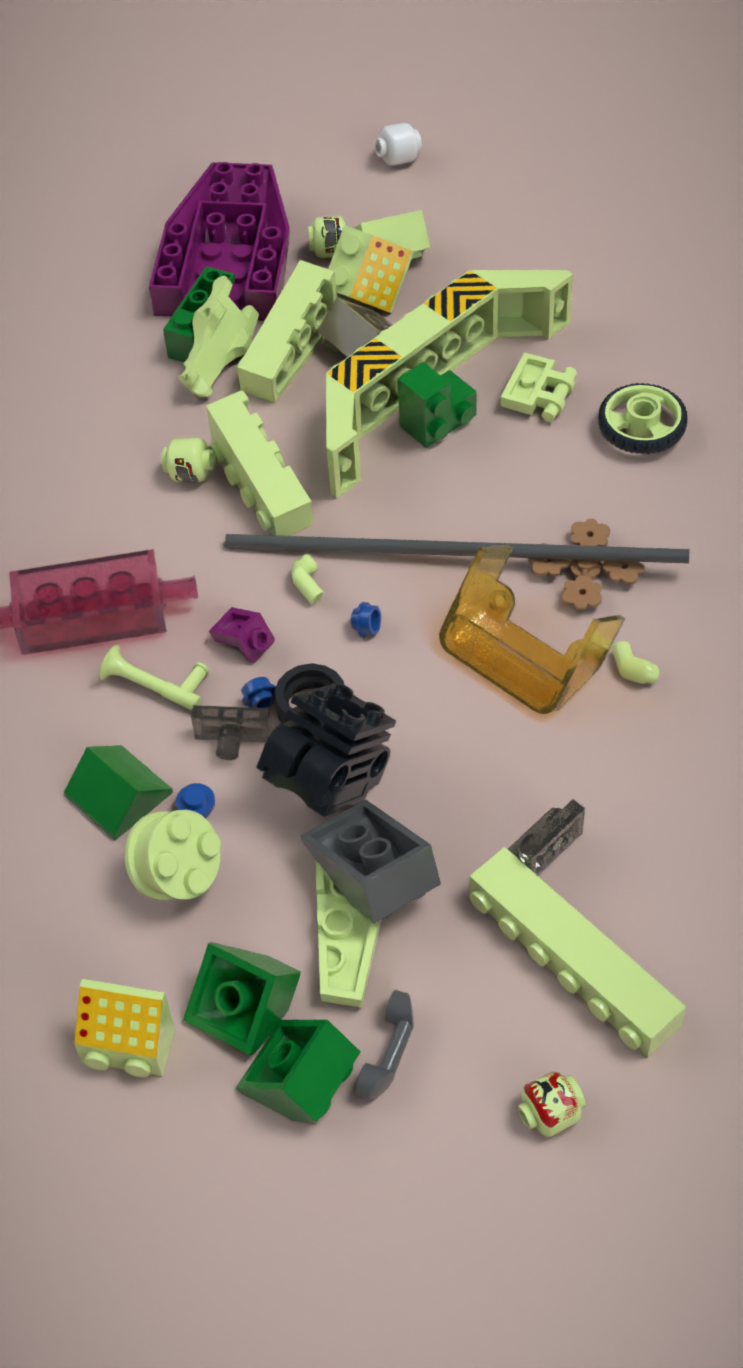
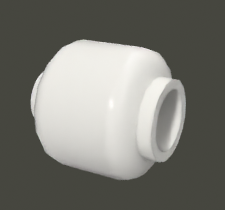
[375,123,422,166]

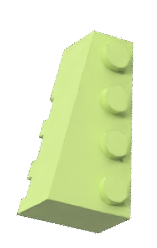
[237,260,337,403]
[206,390,314,536]

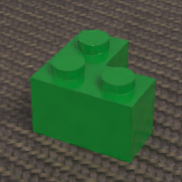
[397,362,477,448]

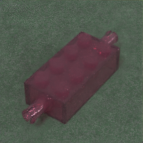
[0,549,198,655]

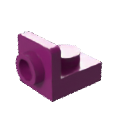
[209,607,275,663]

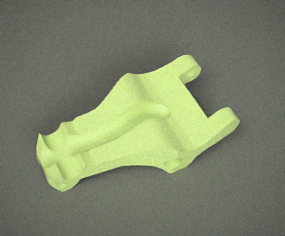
[178,276,259,397]

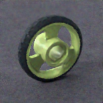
[598,383,688,454]

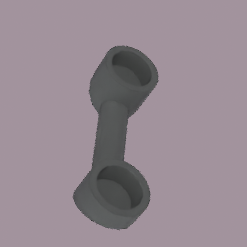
[355,989,414,1100]

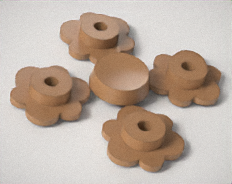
[528,519,645,610]

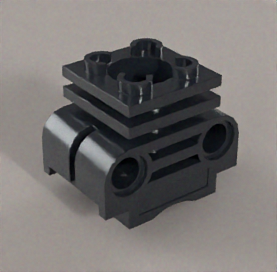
[256,683,397,817]

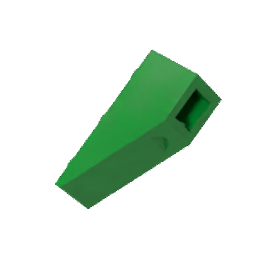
[163,266,236,362]

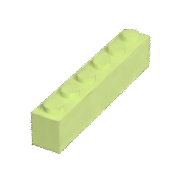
[469,847,686,1058]

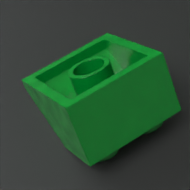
[236,1019,361,1123]

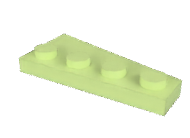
[315,859,382,1008]

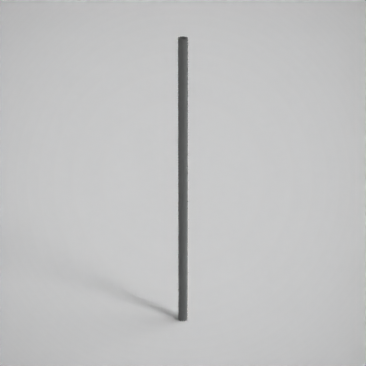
[225,534,690,564]

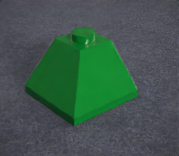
[183,942,301,1055]

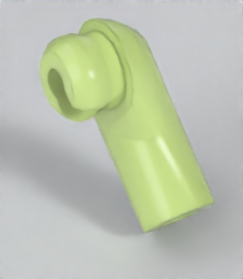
[292,554,324,604]
[612,641,660,684]

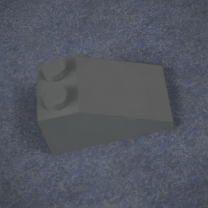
[300,800,441,923]

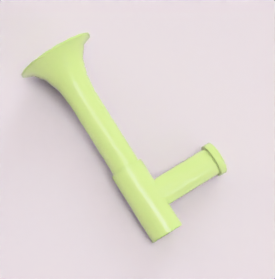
[99,645,210,712]

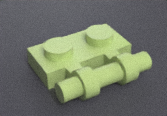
[500,352,577,422]

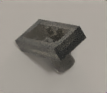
[191,705,272,760]

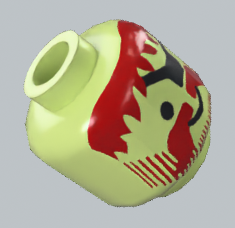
[517,1071,586,1137]

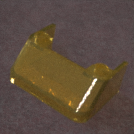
[439,544,625,714]

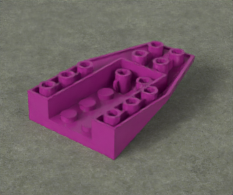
[149,162,290,321]

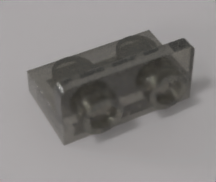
[508,799,585,876]

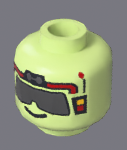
[308,216,352,258]
[162,438,215,482]

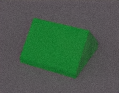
[64,745,173,841]

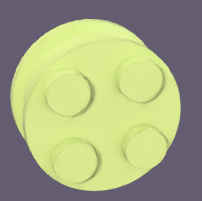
[124,810,221,900]

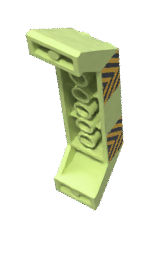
[326,270,573,499]

